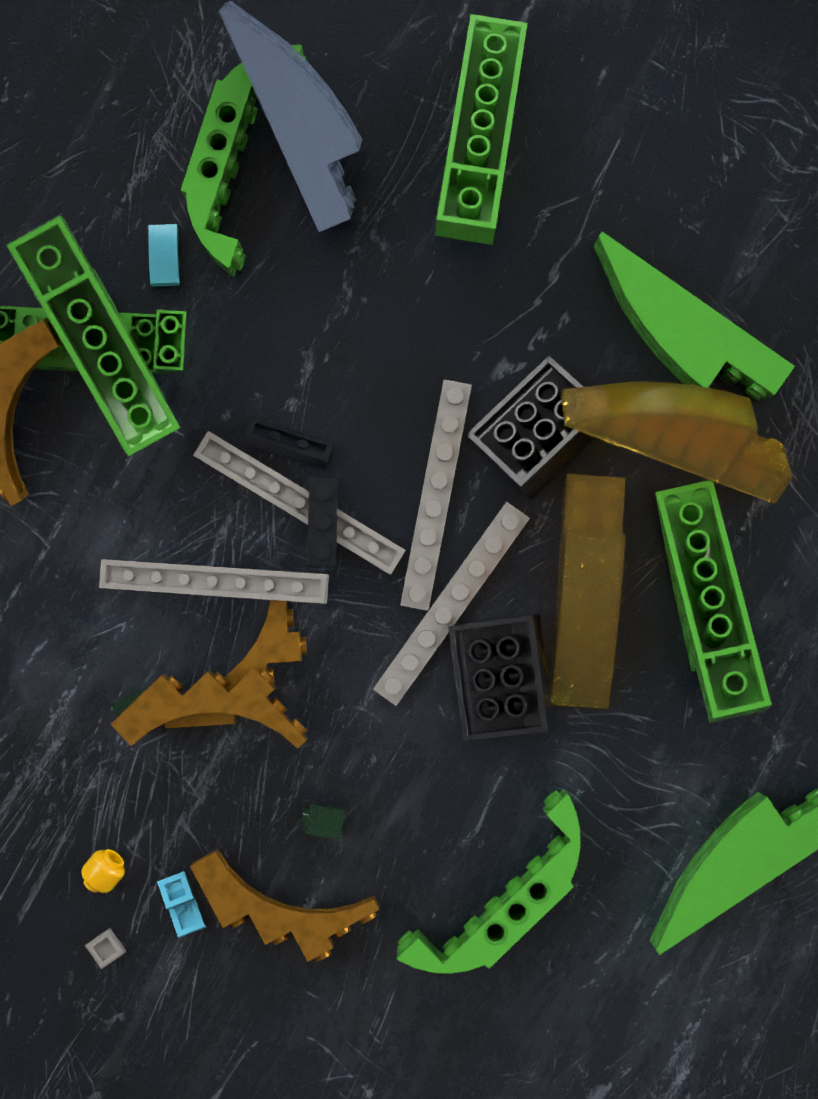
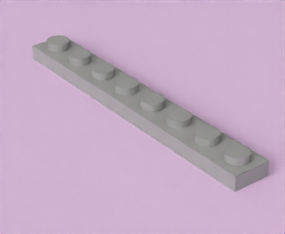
[400,379,472,611]
[193,431,406,575]
[373,502,530,706]
[99,559,329,604]

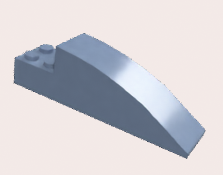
[219,1,362,232]

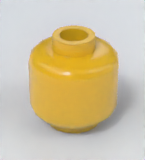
[81,849,125,893]

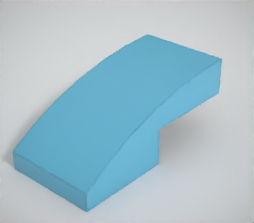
[148,224,180,287]
[157,871,207,938]

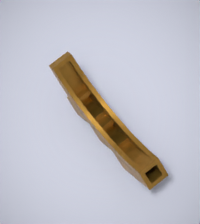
[0,317,63,506]
[165,600,307,728]
[111,667,308,748]
[190,849,380,962]

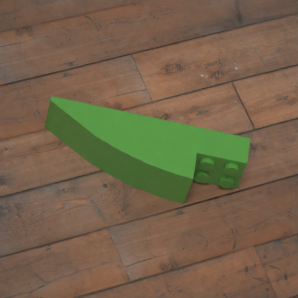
[435,14,528,245]
[7,216,180,456]
[594,232,795,401]
[655,479,771,723]
[649,789,818,955]

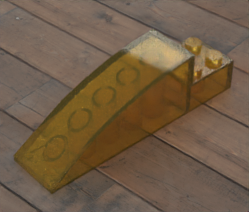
[561,381,793,504]
[551,474,626,709]

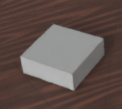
[85,928,126,969]

